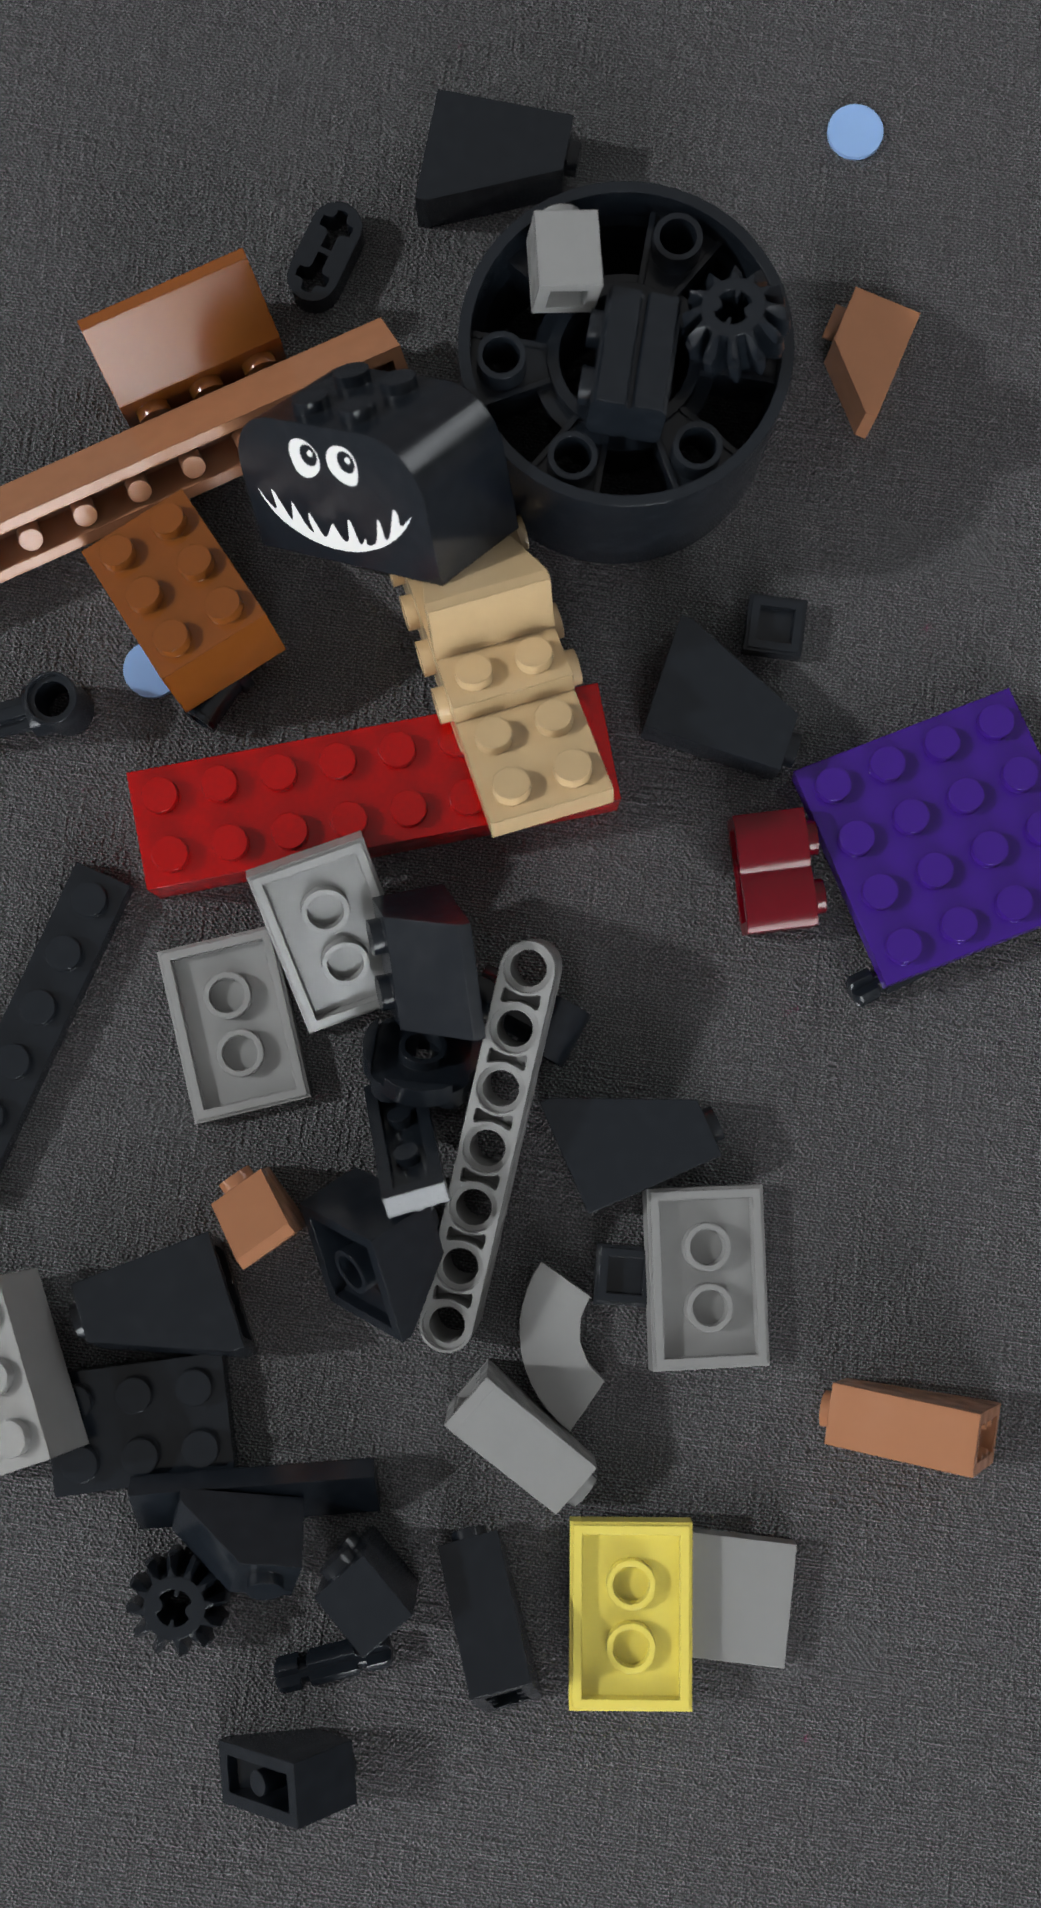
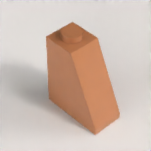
[819,1378,1001,1478]

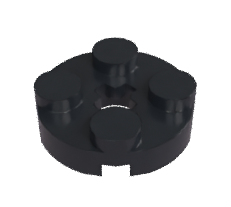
[362,1017,483,1109]

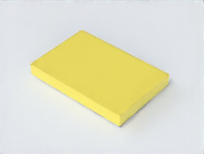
[568,1516,693,1712]

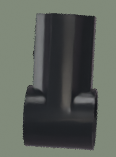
[478,964,591,1068]

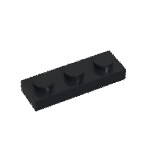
[364,1085,450,1218]

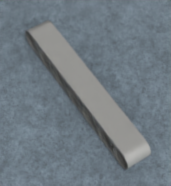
[419,938,562,1353]

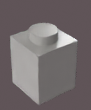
[526,204,603,313]

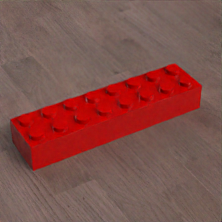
[126,683,621,898]

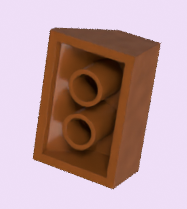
[77,248,287,428]

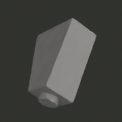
[444,1359,597,1514]

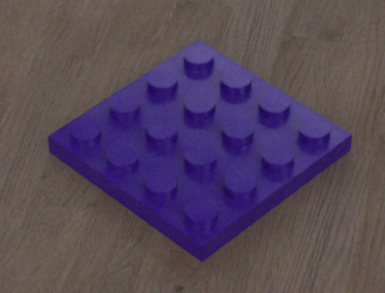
[791,688,1041,989]

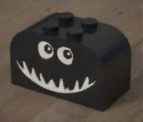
[238,362,519,586]

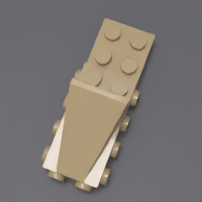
[389,515,614,838]

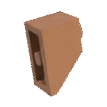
[822,287,921,439]
[211,1165,307,1270]

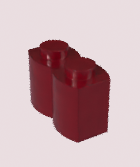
[727,807,827,936]

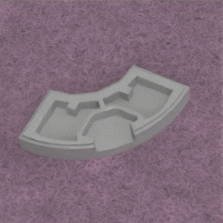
[519,1260,605,1431]

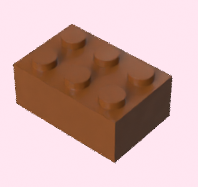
[81,488,286,713]

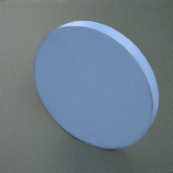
[827,104,884,160]
[123,644,170,699]

